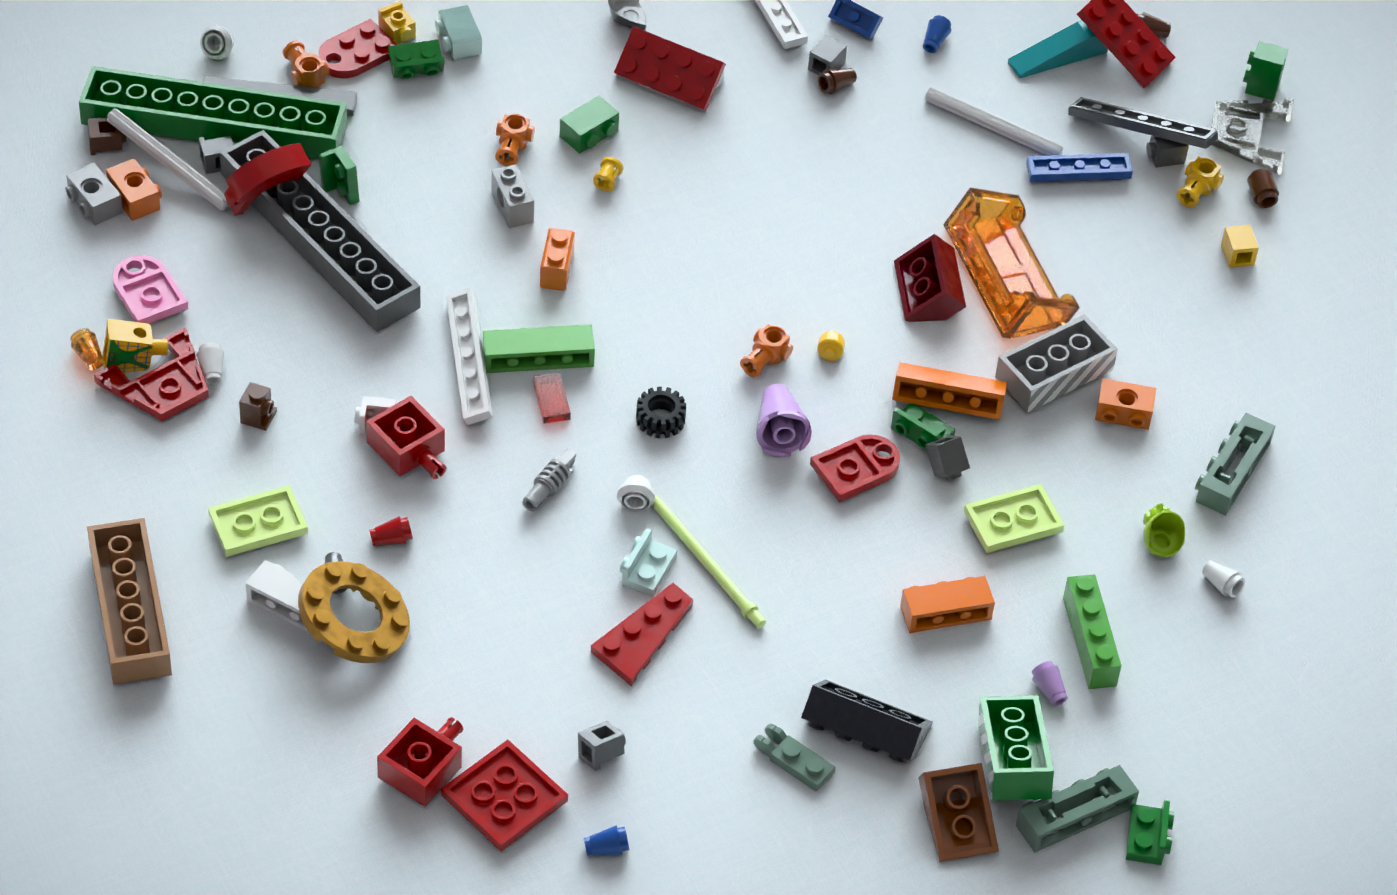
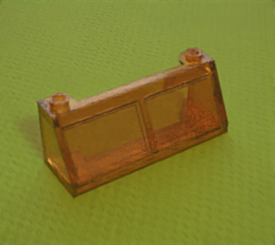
[943,187,1080,339]

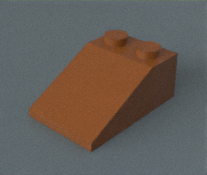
[918,763,999,862]

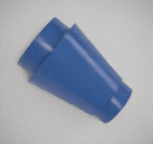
[923,15,952,53]
[584,825,630,856]

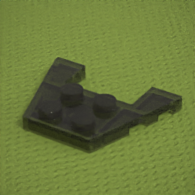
[1211,98,1294,175]

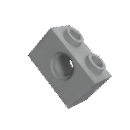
[65,163,123,225]
[491,164,534,228]

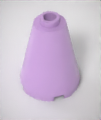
[756,384,812,457]

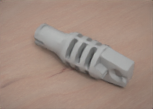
[522,449,576,512]

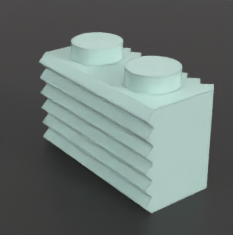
[435,5,482,61]

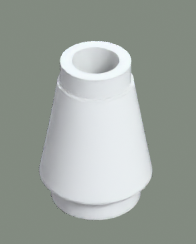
[196,342,224,385]
[1202,561,1245,598]

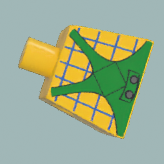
[102,319,168,373]

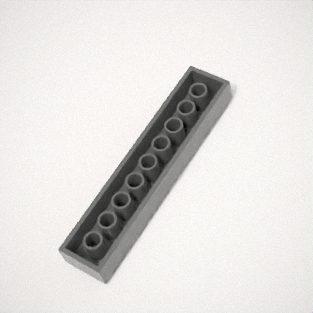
[220,130,421,332]

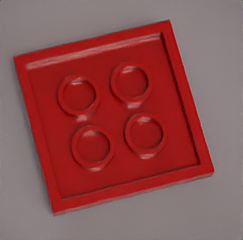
[441,739,568,851]

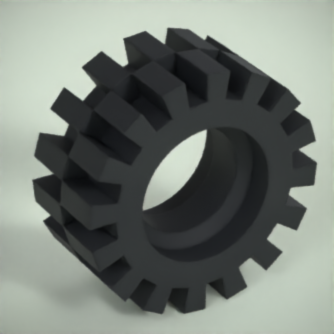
[636,386,686,438]

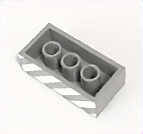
[995,314,1118,413]

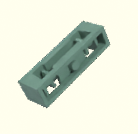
[1195,413,1276,516]
[1016,765,1139,853]

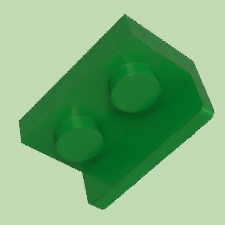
[388,39,445,79]
[319,146,360,205]
[891,403,955,450]
[1126,800,1174,865]

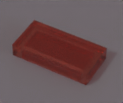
[533,372,571,424]

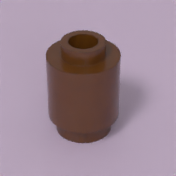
[1247,169,1279,208]

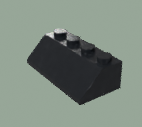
[801,679,933,763]

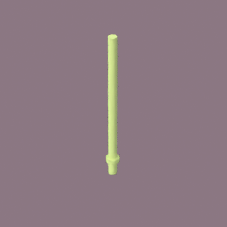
[652,495,766,629]

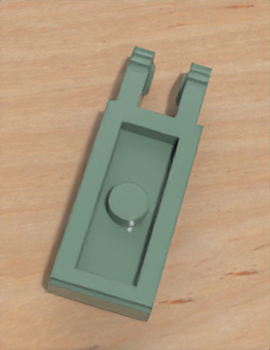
[753,723,835,791]

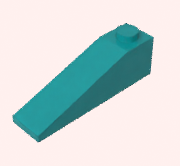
[1008,20,1108,79]

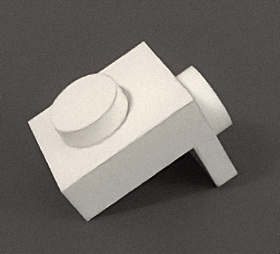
[354,396,396,434]

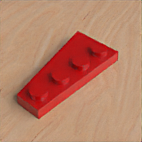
[591,583,693,686]

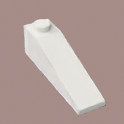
[246,560,309,632]

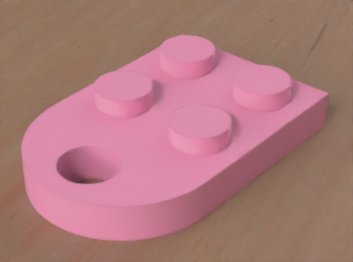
[113,255,188,324]

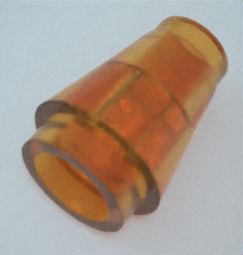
[70,328,104,370]

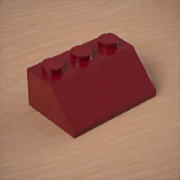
[894,234,966,322]

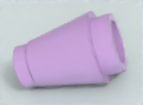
[1032,661,1068,706]

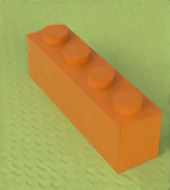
[892,362,1007,420]

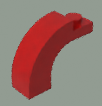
[224,143,311,216]

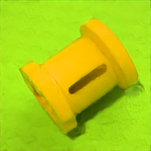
[593,157,623,192]

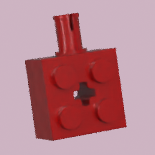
[366,395,447,479]
[377,717,464,807]

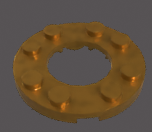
[298,561,410,663]

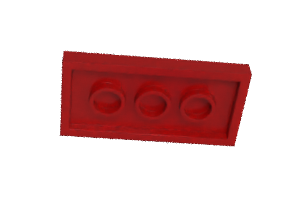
[1077,0,1176,88]
[614,26,726,111]

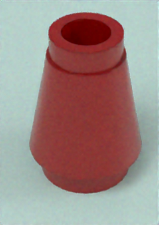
[369,516,413,546]

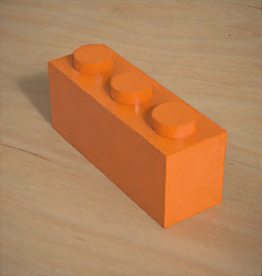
[900,576,995,633]

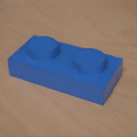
[828,0,884,40]

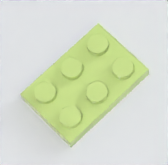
[964,484,1064,553]
[208,485,308,557]

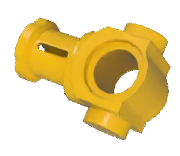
[1177,156,1224,208]

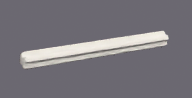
[925,87,1063,156]
[107,109,229,211]

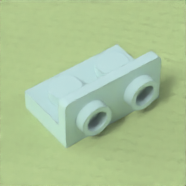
[620,528,677,597]

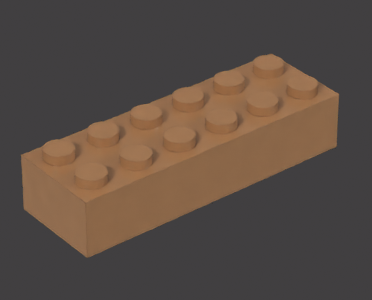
[87,518,172,685]

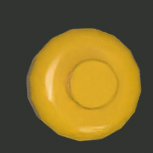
[817,331,845,361]

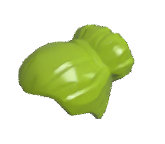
[1143,503,1185,557]

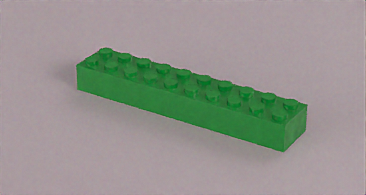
[79,66,347,159]

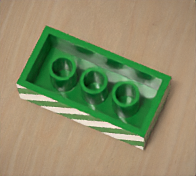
[978,695,1054,801]

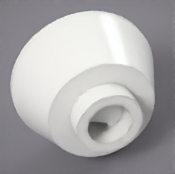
[200,25,234,60]
[617,475,655,512]

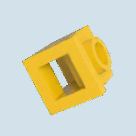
[378,1,416,44]

